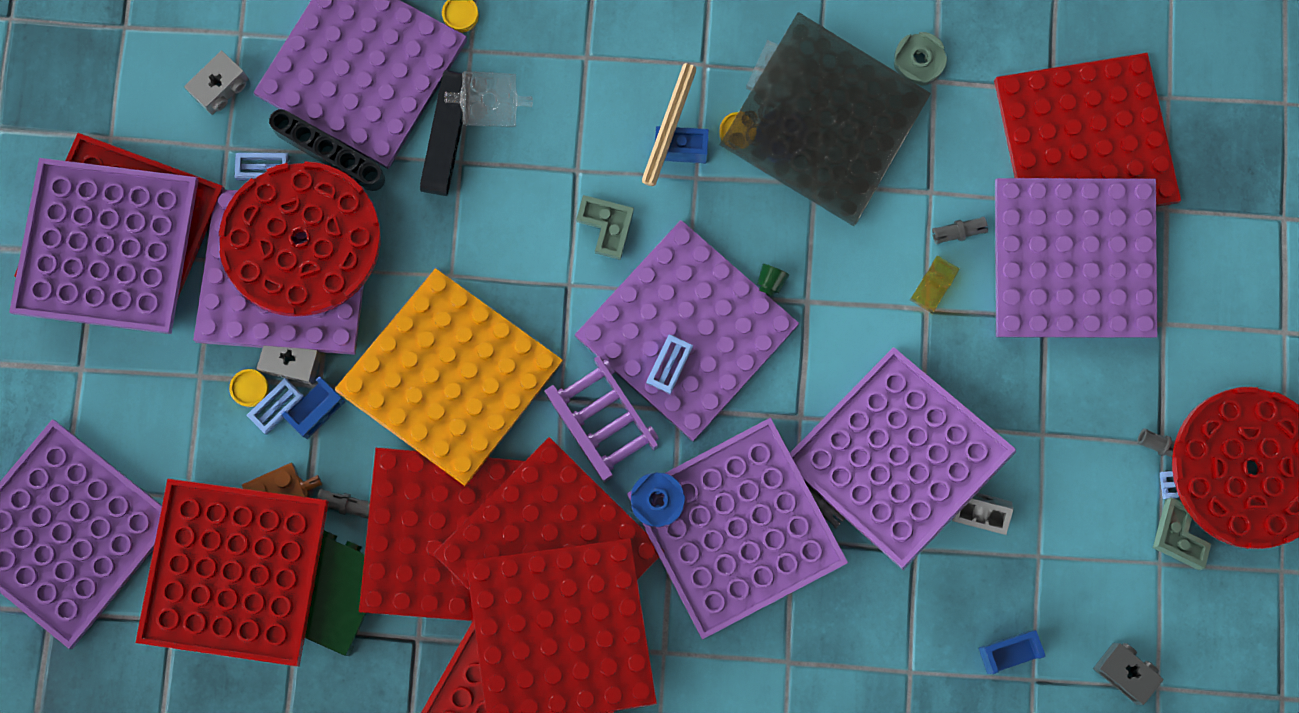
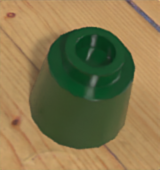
[757,264,789,297]

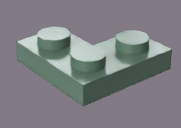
[576,195,634,260]
[1153,497,1211,570]

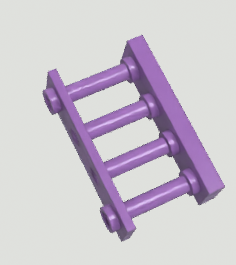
[544,356,659,483]

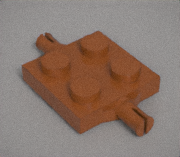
[242,462,323,497]

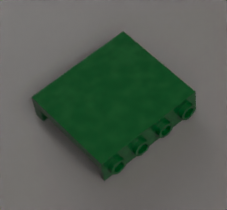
[305,530,367,656]

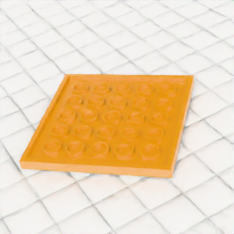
[335,268,563,486]

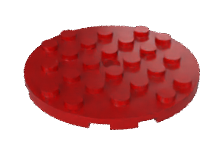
[219,161,381,316]
[1172,387,1299,549]

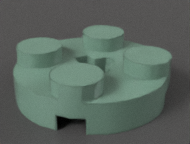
[894,32,947,86]

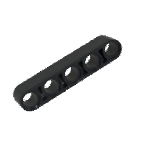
[420,70,471,196]
[269,109,385,191]

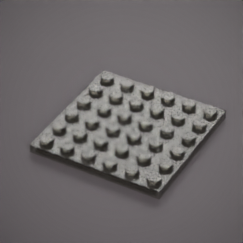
[719,12,931,226]

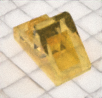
[910,256,959,313]

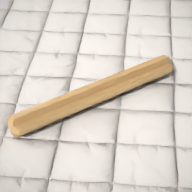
[642,63,696,187]

